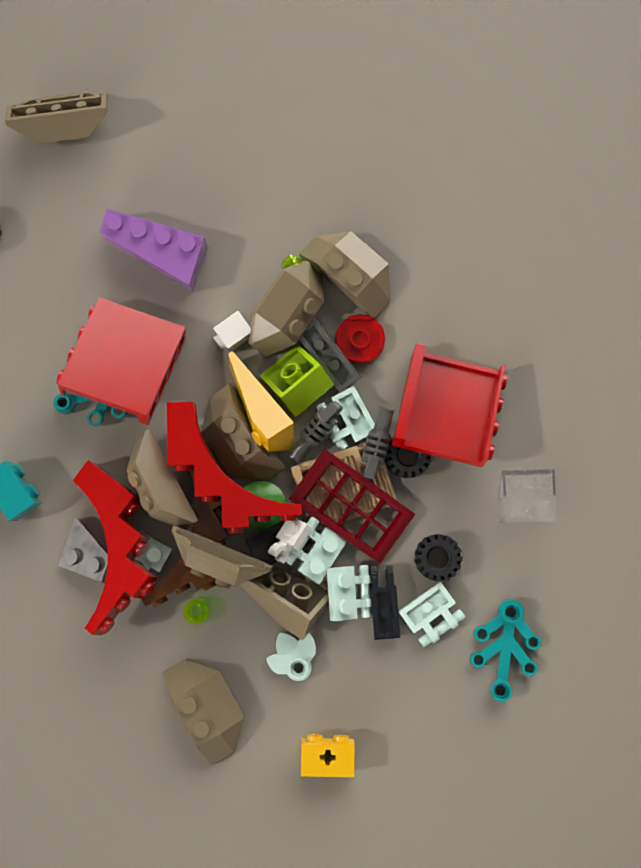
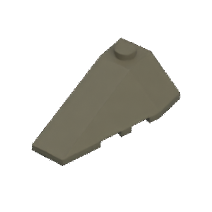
[239,550,329,640]

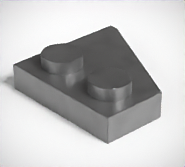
[58,519,107,583]

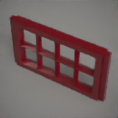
[288,448,415,564]

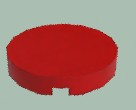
[335,314,385,365]

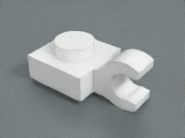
[268,519,312,564]

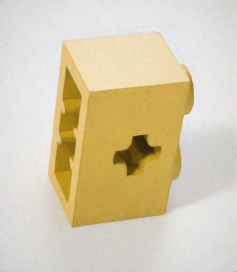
[301,734,355,777]

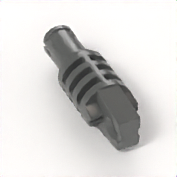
[288,401,343,462]
[361,407,394,479]

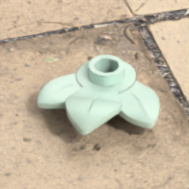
[266,632,316,681]

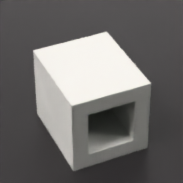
[213,311,251,352]

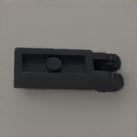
[370,565,401,640]

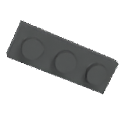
[299,317,361,393]

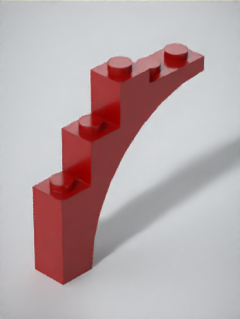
[167,401,302,533]
[72,460,157,636]

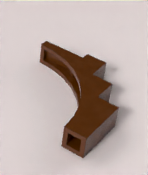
[141,443,230,608]

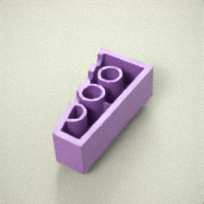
[99,209,207,292]

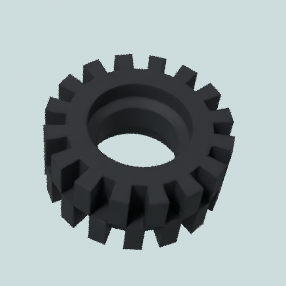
[385,438,432,478]
[414,534,463,582]

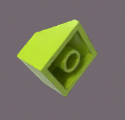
[260,344,335,417]

